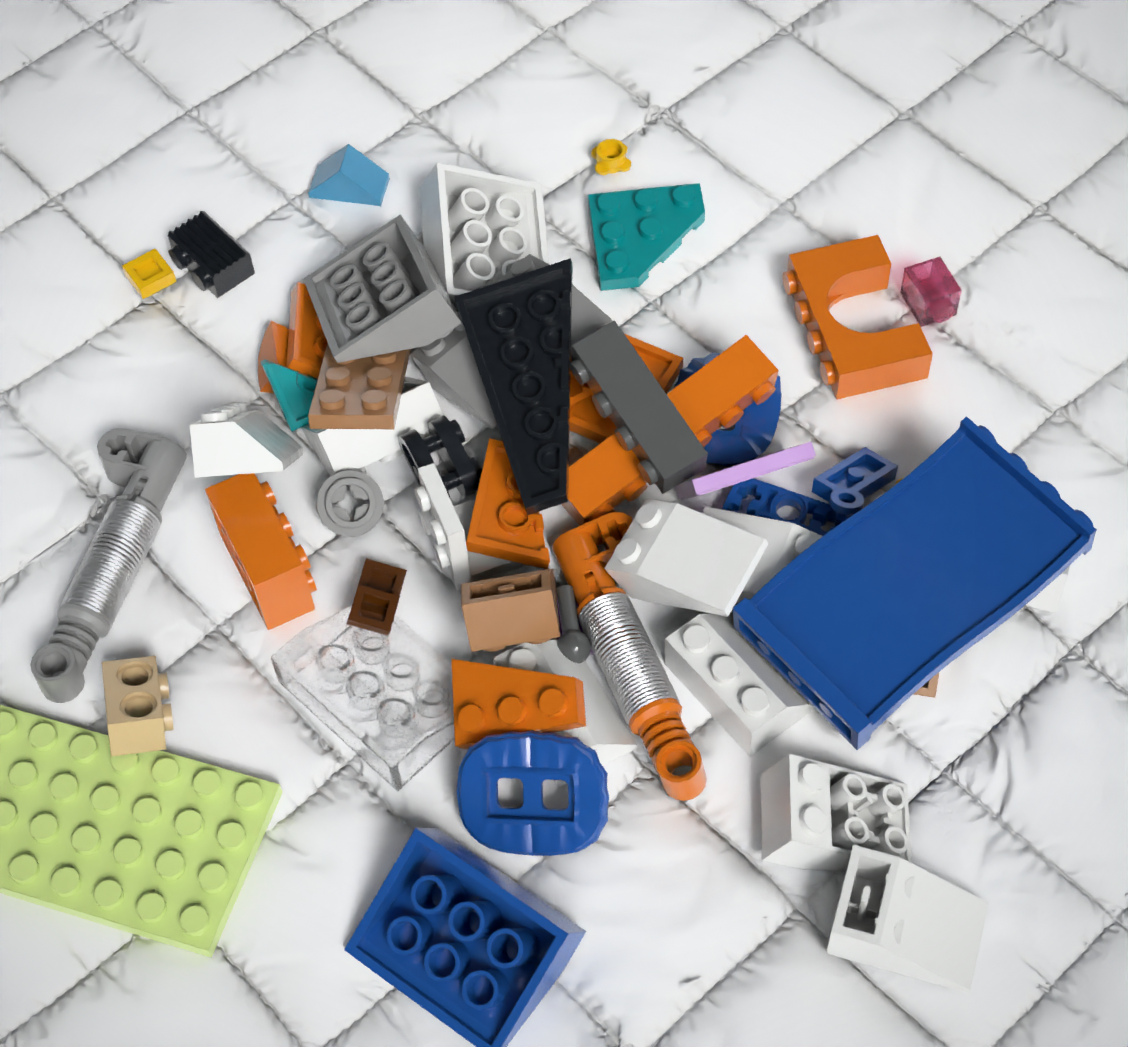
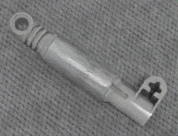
[30,429,187,703]

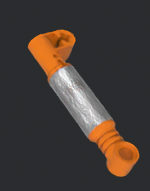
[552,512,707,801]

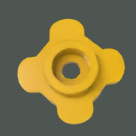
[591,139,631,175]

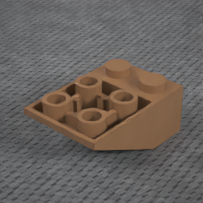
[461,569,560,652]

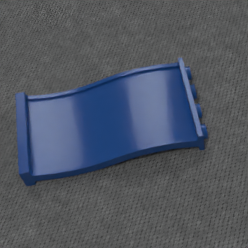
[732,416,1097,750]

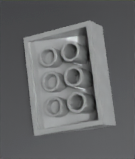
[304,214,462,363]
[410,254,612,429]

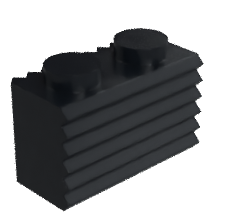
[167,211,255,298]

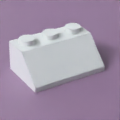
[301,377,443,476]
[664,613,815,757]
[493,640,637,788]

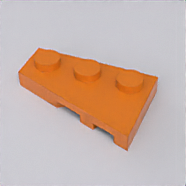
[286,282,328,379]
[466,438,550,569]
[451,659,586,750]

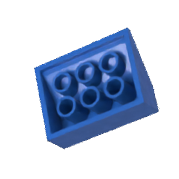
[344,828,587,1047]

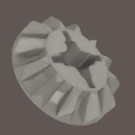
[316,470,384,537]

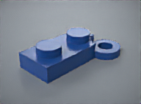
[811,447,898,515]

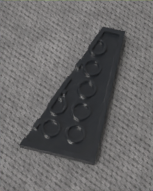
[454,258,573,515]

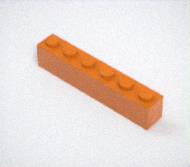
[561,334,779,526]

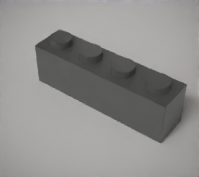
[569,320,708,494]

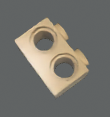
[101,656,174,757]

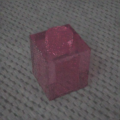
[900,257,962,327]

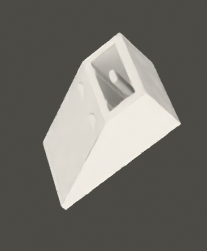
[761,754,912,871]
[827,845,989,994]

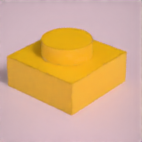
[122,248,177,299]

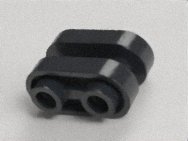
[398,415,482,499]

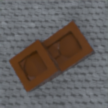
[347,558,407,636]

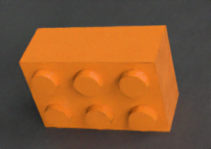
[204,473,317,631]

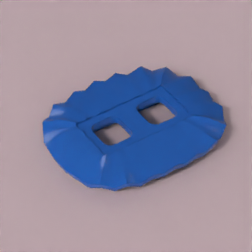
[673,352,782,466]
[457,730,609,856]

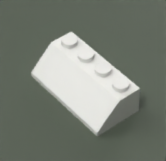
[190,403,303,478]

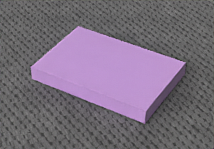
[675,442,816,500]

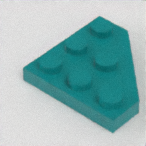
[588,183,705,291]

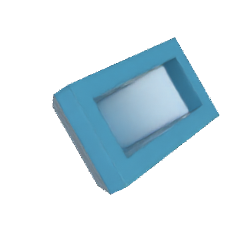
[308,144,390,206]

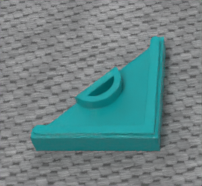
[260,359,318,431]

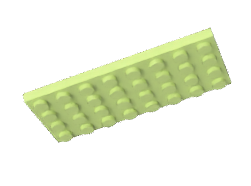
[0,705,283,958]

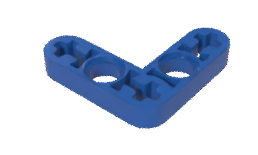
[722,479,847,536]

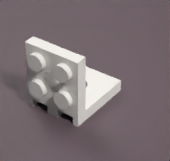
[414,463,551,591]

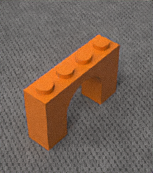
[782,235,933,400]

